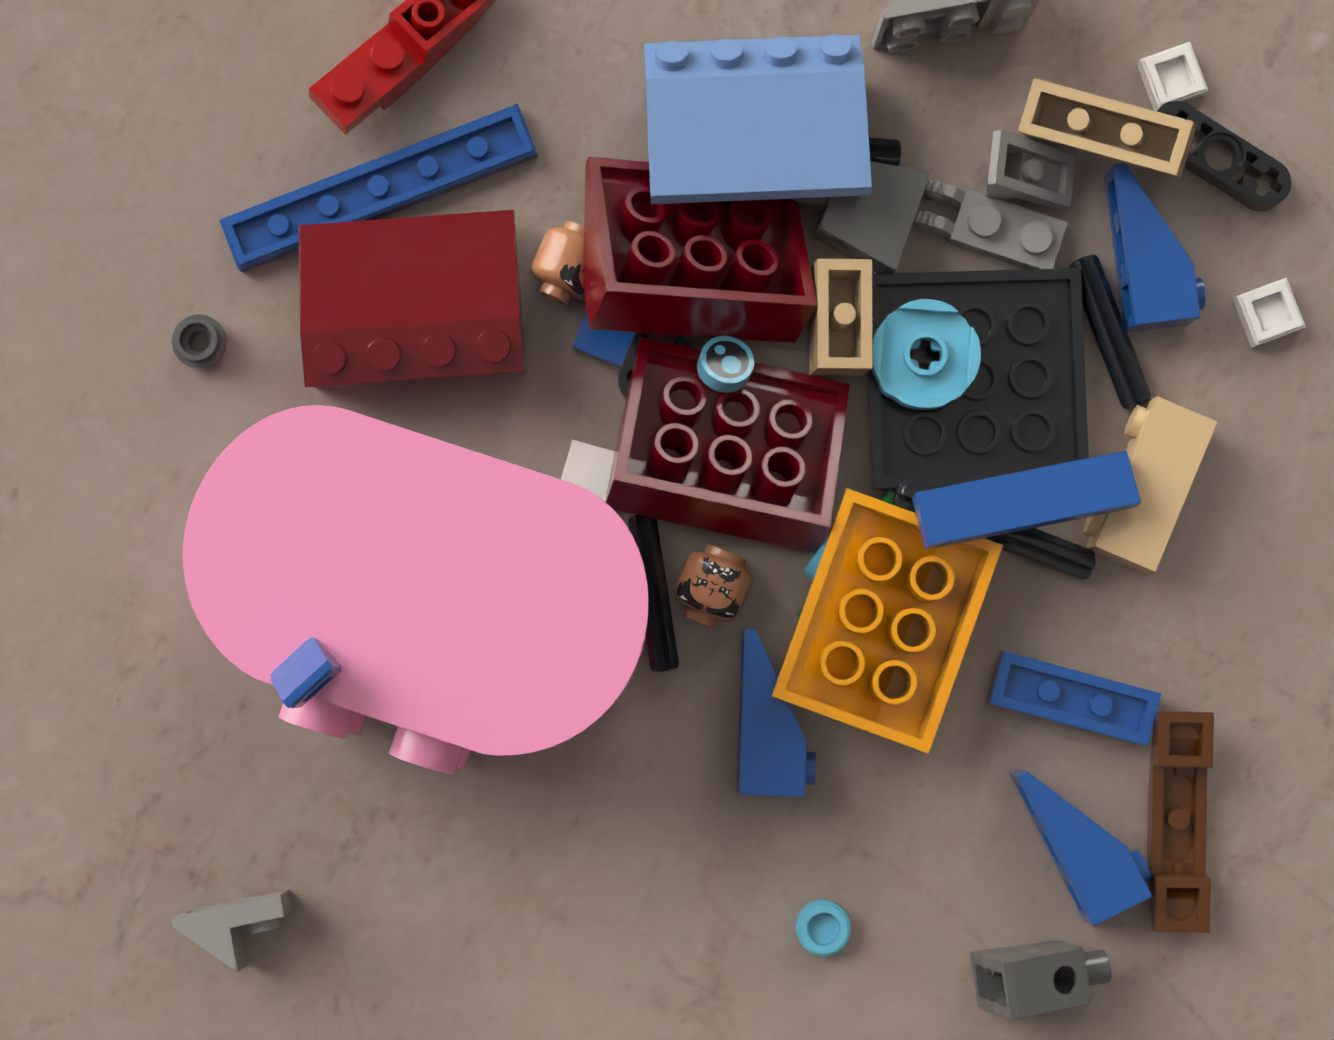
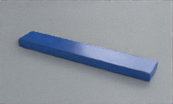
[219,104,538,272]

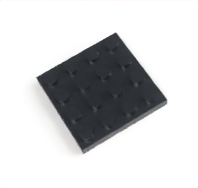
[867,268,1089,490]

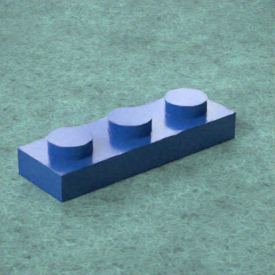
[987,651,1161,746]

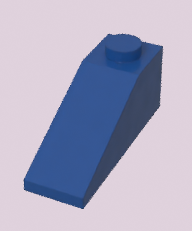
[1104,163,1206,332]
[737,629,816,797]
[1010,769,1152,926]

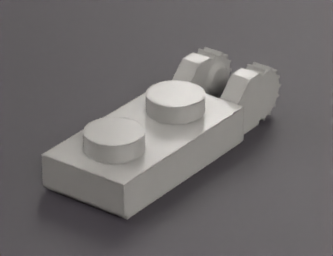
[912,179,1068,269]

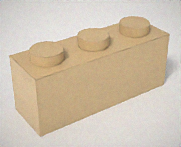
[1018,78,1197,179]
[1083,396,1218,574]

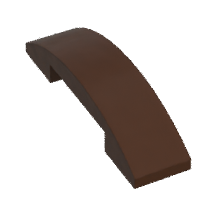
[1147,711,1214,933]

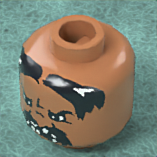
[530,221,585,306]
[673,544,753,629]

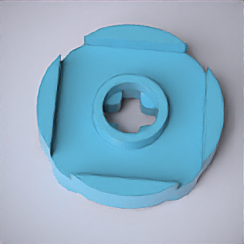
[871,299,981,410]

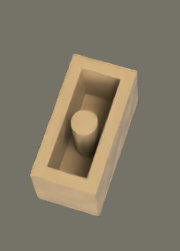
[809,259,872,376]

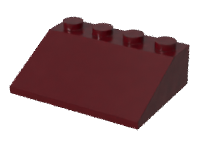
[583,156,817,343]
[299,210,527,387]
[605,337,850,554]

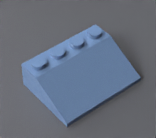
[644,34,872,204]

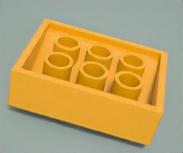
[771,488,1003,754]

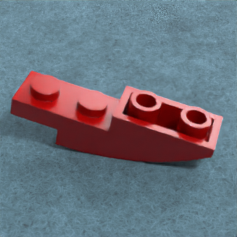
[309,0,496,135]

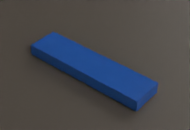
[912,451,1141,550]

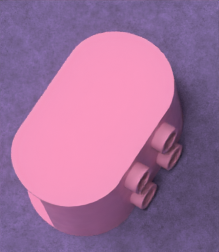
[183,405,649,775]

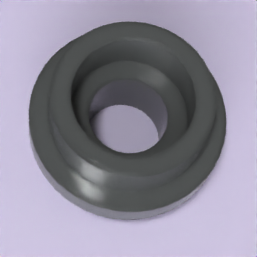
[172,314,227,369]

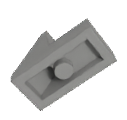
[987,130,1076,210]
[171,889,293,972]

